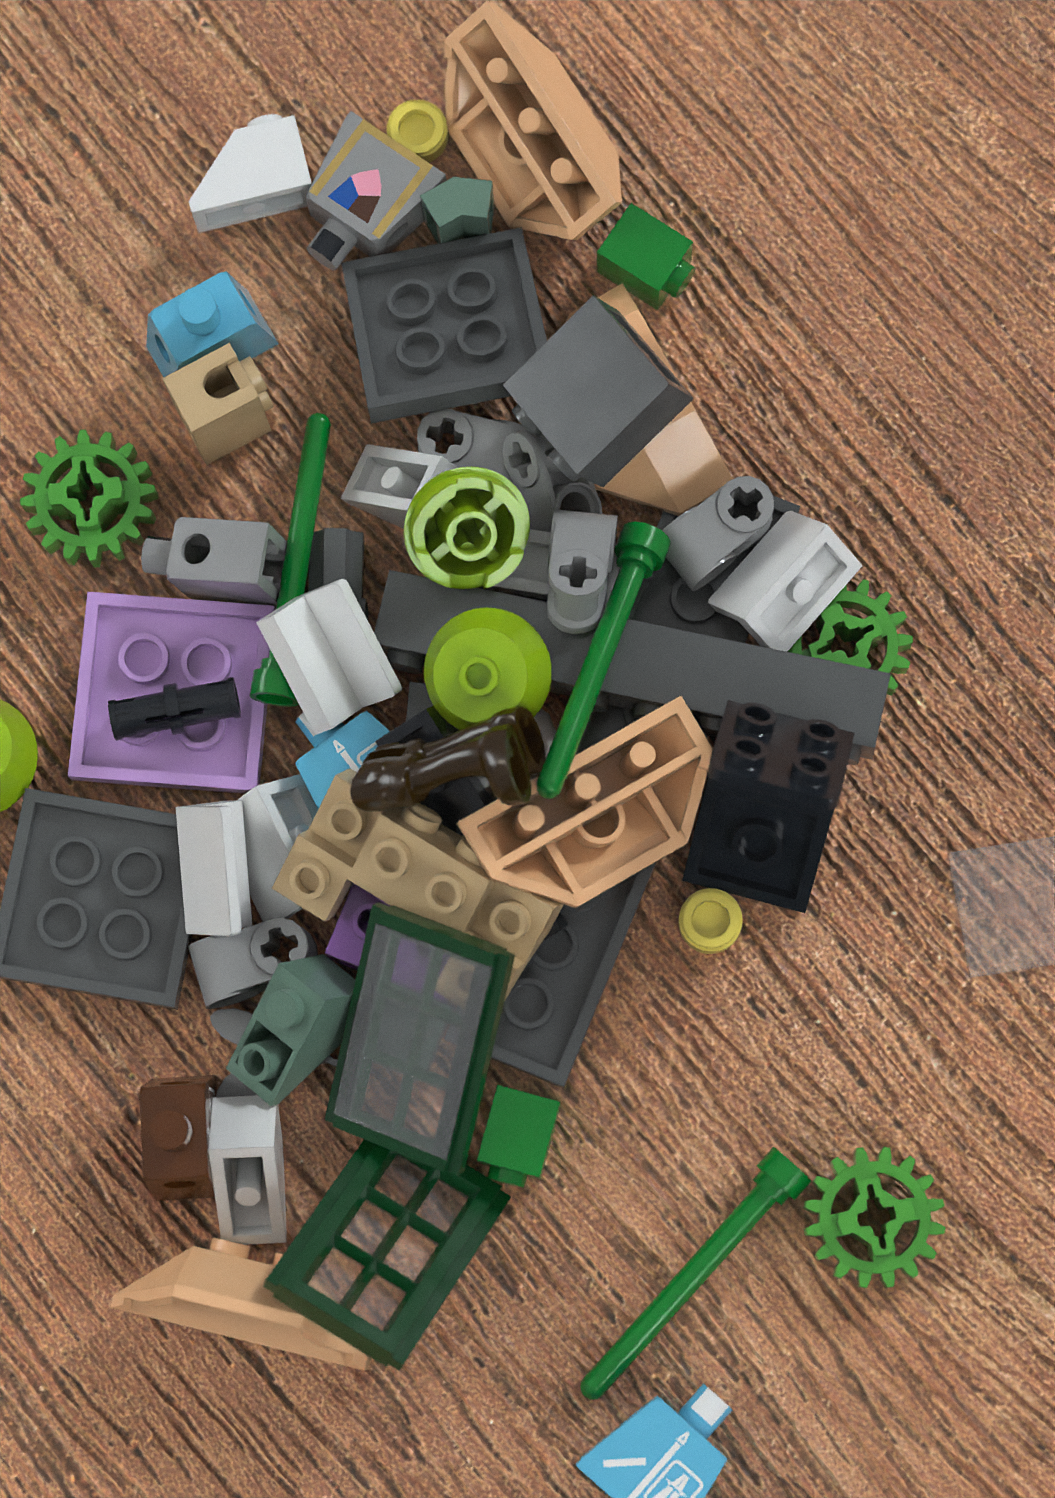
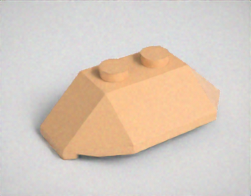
[444,1,622,240]
[564,283,733,516]
[457,696,713,908]
[110,1237,371,1371]

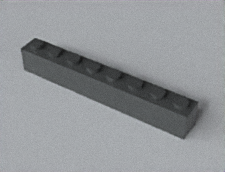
[374,570,891,765]

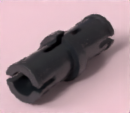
[108,677,241,741]

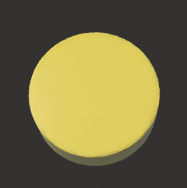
[386,100,448,163]
[678,888,743,954]

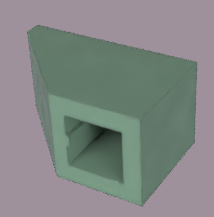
[226,954,356,1106]

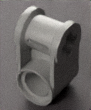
[417,409,531,482]
[502,430,602,532]
[662,476,774,591]
[547,509,618,634]
[188,918,318,1009]

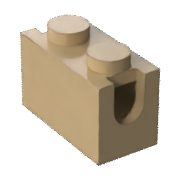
[162,343,274,465]

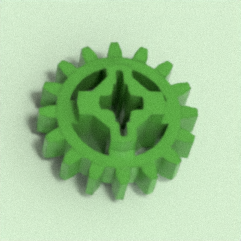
[20,430,159,567]
[788,579,913,696]
[803,1147,946,1288]

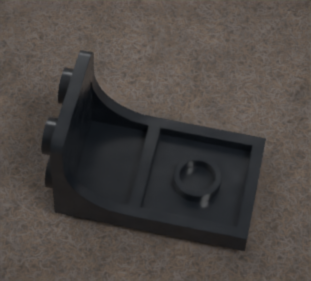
[682,700,855,913]

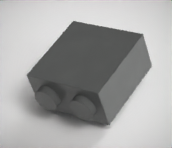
[503,295,694,487]

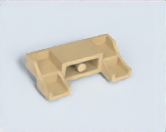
[272,768,564,1009]

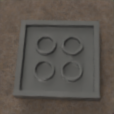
[341,227,547,424]
[0,788,192,1010]

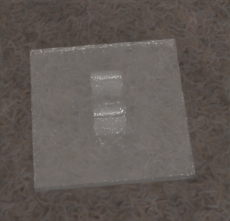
[947,836,1055,978]

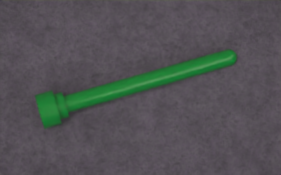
[249,413,331,707]
[536,521,671,799]
[580,1146,812,1400]

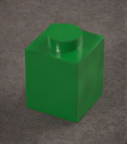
[597,203,696,310]
[477,1085,561,1188]

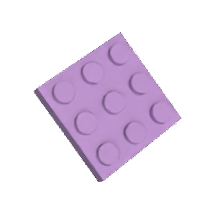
[68,592,276,794]

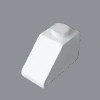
[189,114,312,233]
[340,444,458,529]
[208,1095,287,1245]

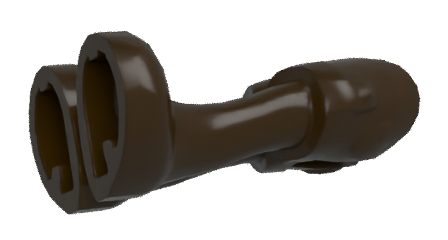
[350,707,546,812]

